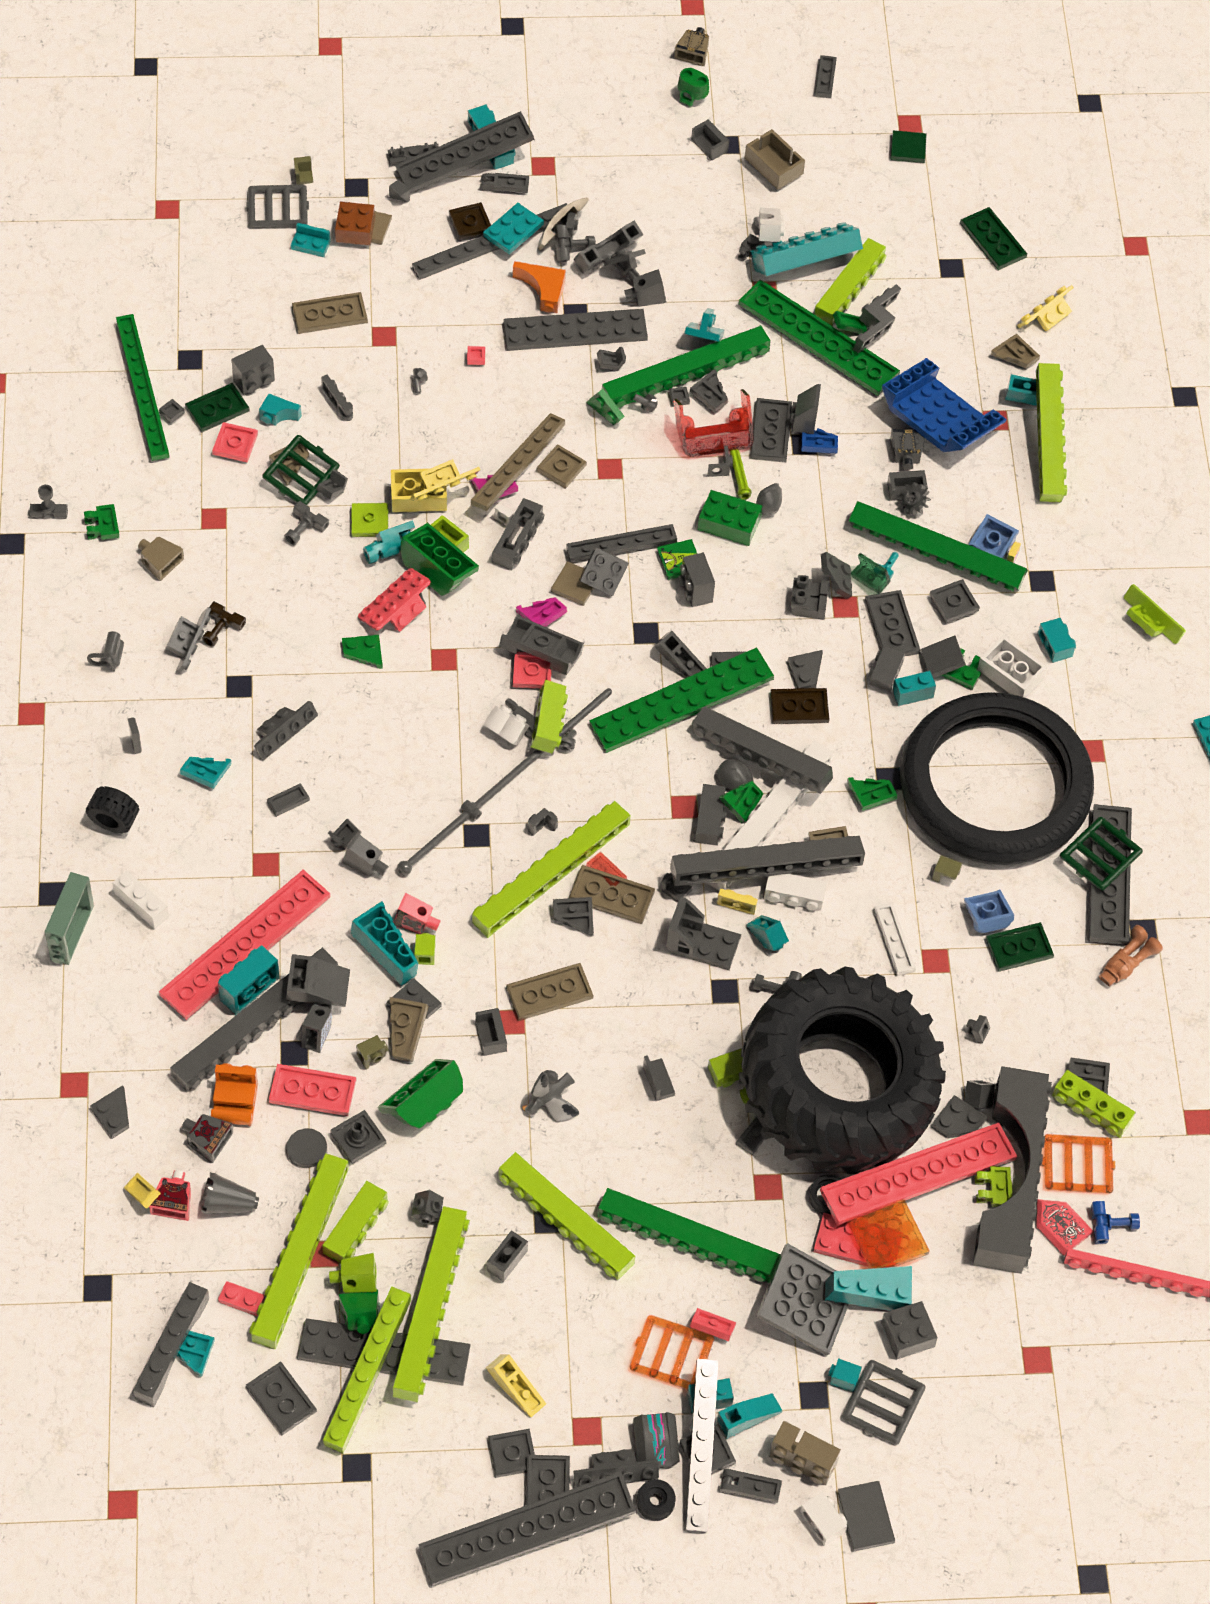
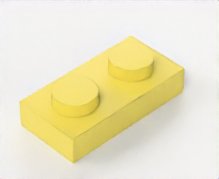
[717,888,758,915]

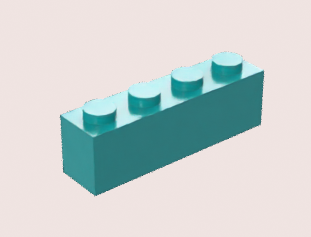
[468,104,516,170]

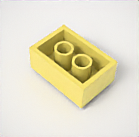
[391,469,447,512]

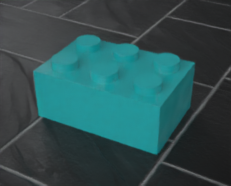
[218,945,280,1015]

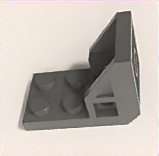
[666,897,741,971]

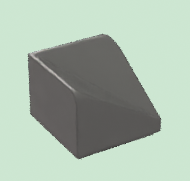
[389,180,410,202]

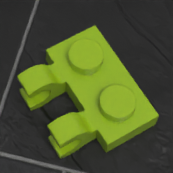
[974,1166,1013,1207]

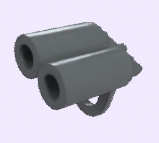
[87,631,125,671]

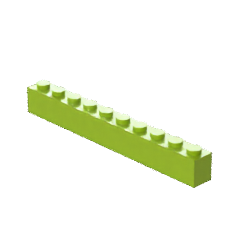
[472,801,631,938]
[249,1153,349,1349]
[393,1206,470,1402]

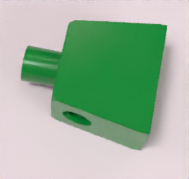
[339,1289,380,1334]

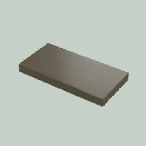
[292,292,368,334]
[569,865,655,924]
[506,962,594,1021]

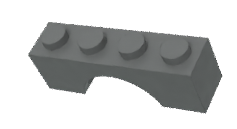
[574,220,644,273]

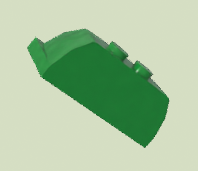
[401,522,479,596]
[377,1059,463,1128]

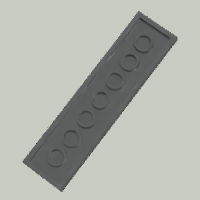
[395,111,535,194]
[503,308,648,351]
[1089,804,1132,945]
[298,1318,471,1386]

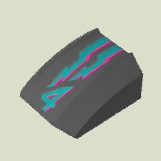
[632,1412,680,1467]

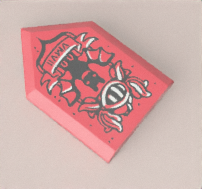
[1036,1199,1094,1256]

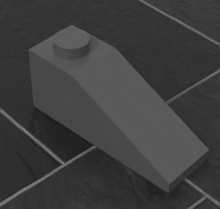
[653,630,707,677]

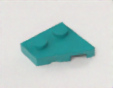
[180,757,232,789]

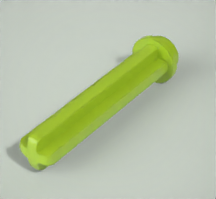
[730,449,752,500]

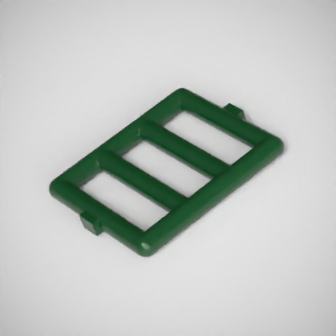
[262,435,340,505]
[1060,817,1143,890]

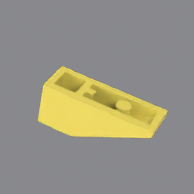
[486,1354,546,1417]

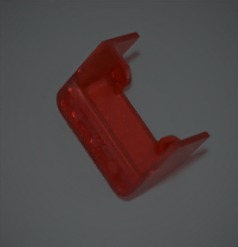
[674,389,754,457]

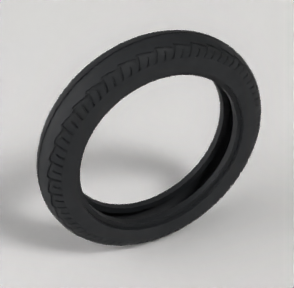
[900,692,1094,865]

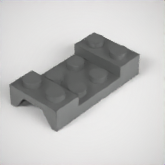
[499,615,584,675]

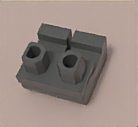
[791,575,829,620]

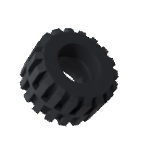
[86,786,140,834]

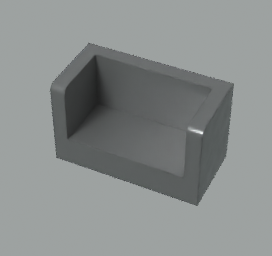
[691,119,729,161]
[887,470,928,501]
[475,1008,507,1056]

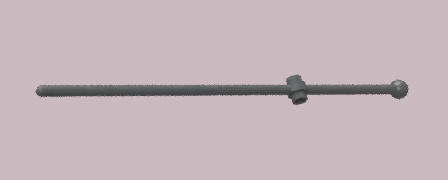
[397,688,612,876]

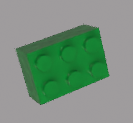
[698,490,763,546]

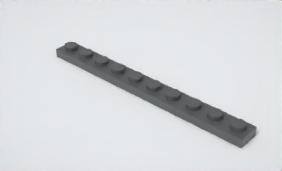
[412,203,569,280]

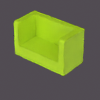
[431,515,469,552]

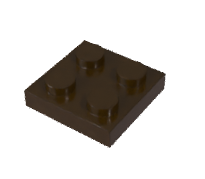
[449,202,491,240]

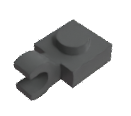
[738,234,765,261]

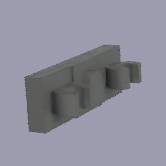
[388,141,439,167]

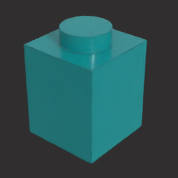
[828,1358,862,1393]

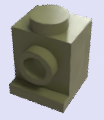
[356,1035,389,1069]

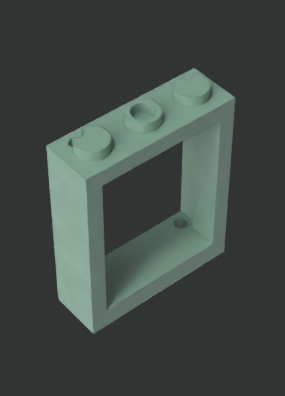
[44,872,94,965]

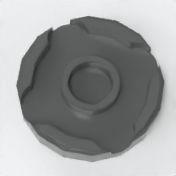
[287,1128,327,1168]

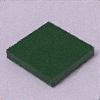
[891,130,927,163]

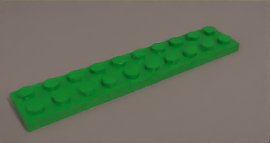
[738,279,900,396]
[589,647,774,753]

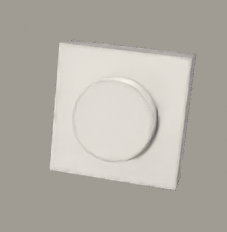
[495,503,514,527]

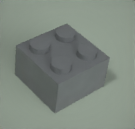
[231,344,275,395]
[679,552,715,607]
[881,1301,938,1360]

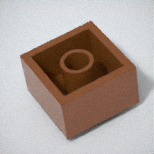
[335,201,375,246]

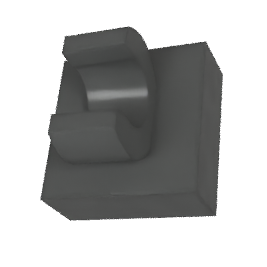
[966,1015,991,1043]

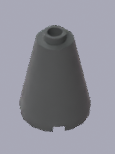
[201,1172,259,1213]

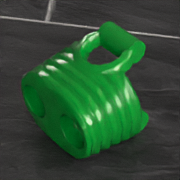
[677,68,709,107]

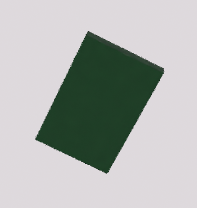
[185,382,250,432]
[985,922,1054,972]

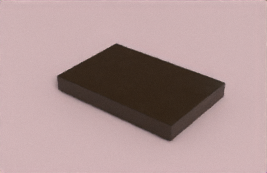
[770,688,830,724]

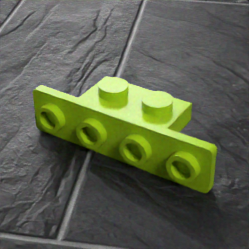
[1124,584,1186,644]

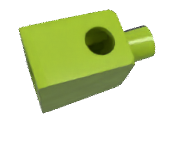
[329,1253,377,1293]

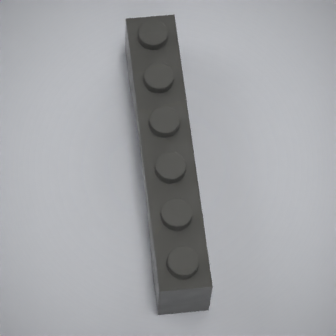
[133,1282,210,1407]

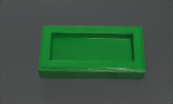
[832,311,867,334]

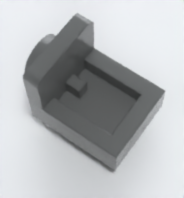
[556,212,579,240]
[596,347,626,371]
[317,470,348,499]
[528,808,558,836]
[328,818,362,849]

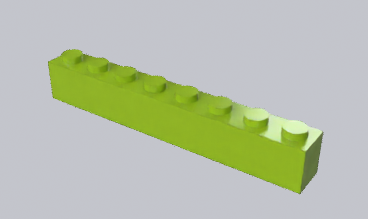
[1035,363,1067,502]
[499,1152,636,1280]
[323,1286,411,1454]

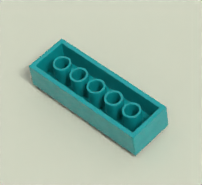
[751,222,863,276]

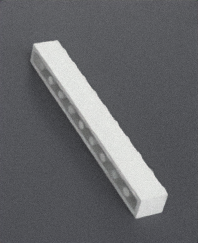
[707,740,833,891]

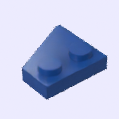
[801,428,838,454]

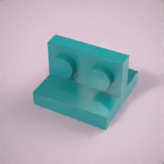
[684,308,725,341]

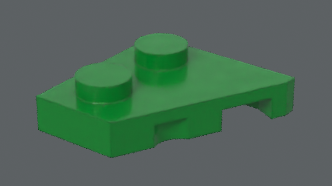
[342,635,383,669]

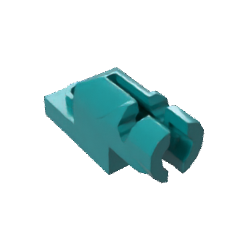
[363,520,415,564]

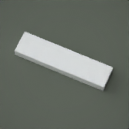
[874,902,916,976]

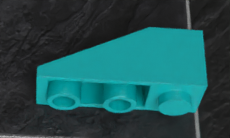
[717,1393,783,1439]

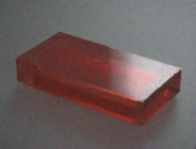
[586,852,627,886]

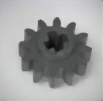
[898,482,931,516]

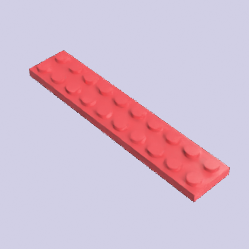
[159,869,331,1020]
[820,1122,1017,1225]

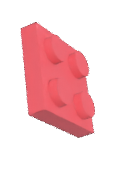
[212,422,258,463]
[513,652,552,689]

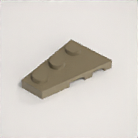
[390,997,429,1062]

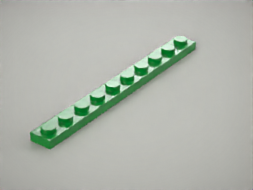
[116,314,170,461]

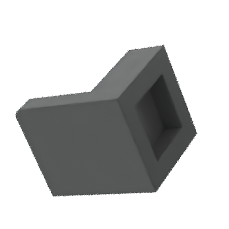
[964,1080,995,1109]

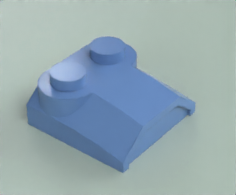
[969,514,1019,558]
[964,889,1014,933]

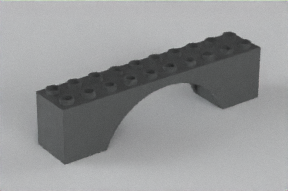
[973,1066,1052,1274]

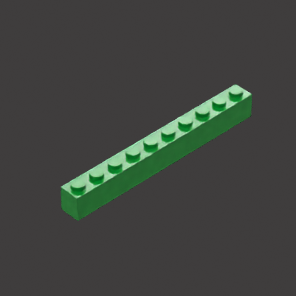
[602,325,771,408]
[849,501,1028,592]
[597,1188,781,1283]

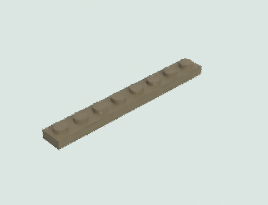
[471,413,565,512]

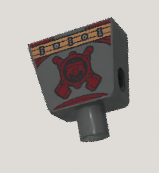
[182,1114,234,1163]

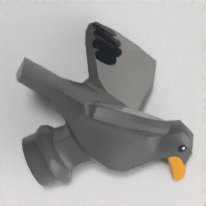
[522,1070,579,1122]

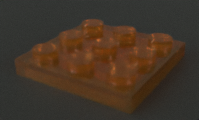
[848,1199,930,1269]

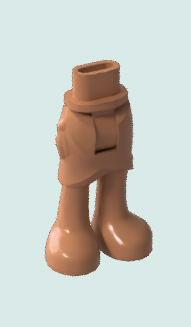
[1099,925,1163,987]

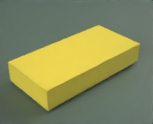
[124,1173,161,1209]

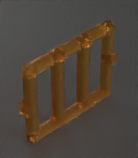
[1042,1134,1115,1194]
[629,1315,714,1390]

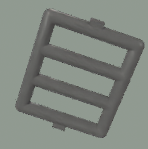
[246,184,309,228]
[842,1360,926,1445]

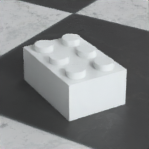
[978,635,1048,698]

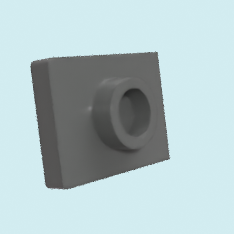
[707,446,733,477]

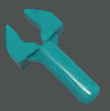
[875,552,899,582]

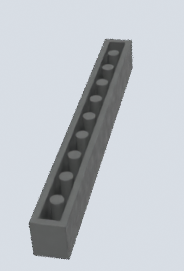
[670,835,866,886]
[170,947,338,1092]

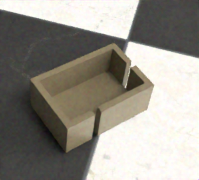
[745,129,805,190]
[769,1421,841,1485]

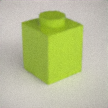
[414,933,436,965]

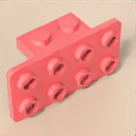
[358,568,431,632]

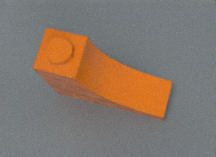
[513,261,566,313]

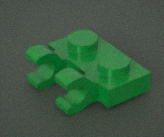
[84,504,120,540]
[941,648,981,690]

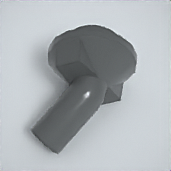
[413,368,428,393]
[633,394,658,412]
[559,729,577,751]

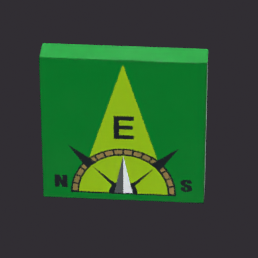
[657,539,698,580]

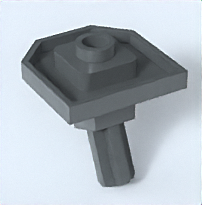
[603,249,646,282]

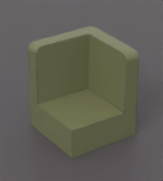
[293,156,314,185]
[932,855,963,882]

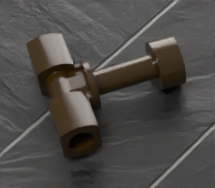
[202,601,246,647]

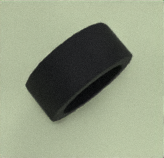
[809,1174,842,1215]

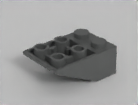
[286,954,350,1007]

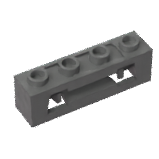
[492,498,545,570]

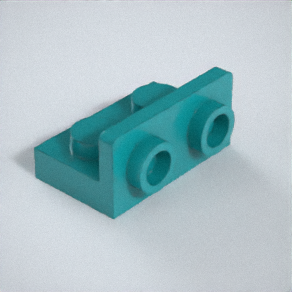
[291,223,331,257]

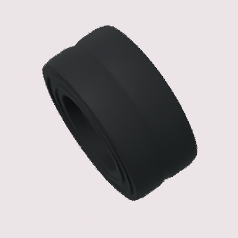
[637,1479,676,1521]

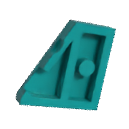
[177,1331,215,1377]

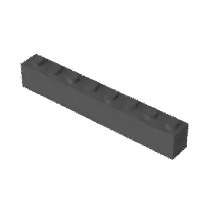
[692,706,833,794]

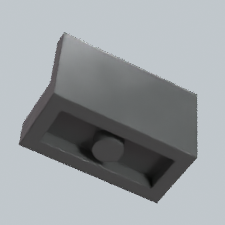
[643,1055,675,1101]

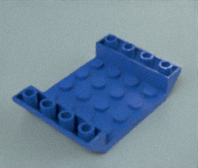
[882,358,1007,453]

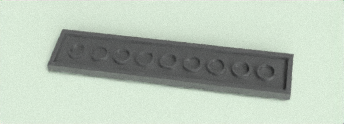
[418,1472,636,1586]

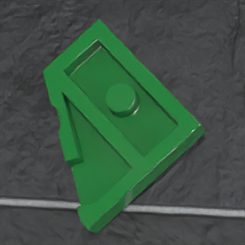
[586,388,625,425]
[847,777,898,811]
[719,781,764,823]

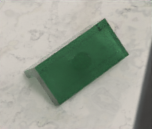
[851,553,891,594]

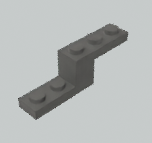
[853,284,902,353]

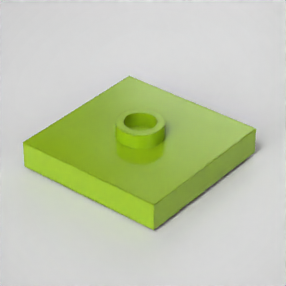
[352,503,388,537]

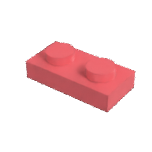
[218,1281,265,1316]
[690,1308,736,1341]

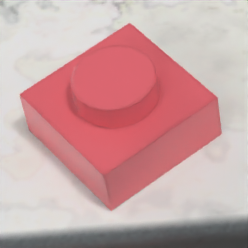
[467,346,485,365]

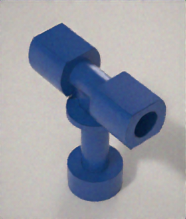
[1091,1201,1140,1244]

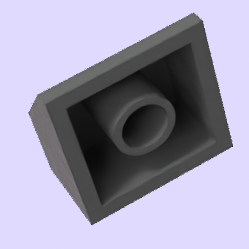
[790,384,821,434]

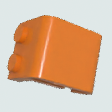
[211,1063,258,1126]

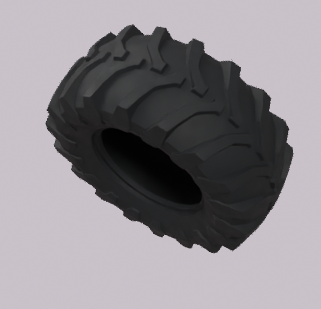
[739,966,946,1174]

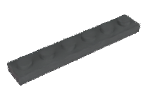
[566,524,678,563]

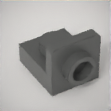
[661,873,692,902]

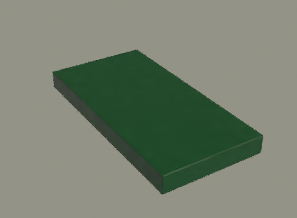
[960,207,1028,271]

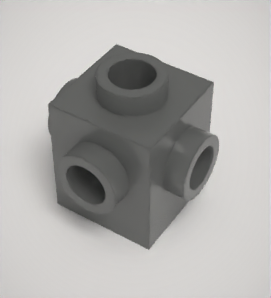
[411,1189,444,1224]

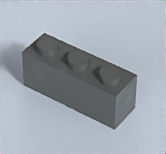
[695,784,726,846]

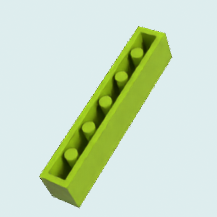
[814,238,887,326]

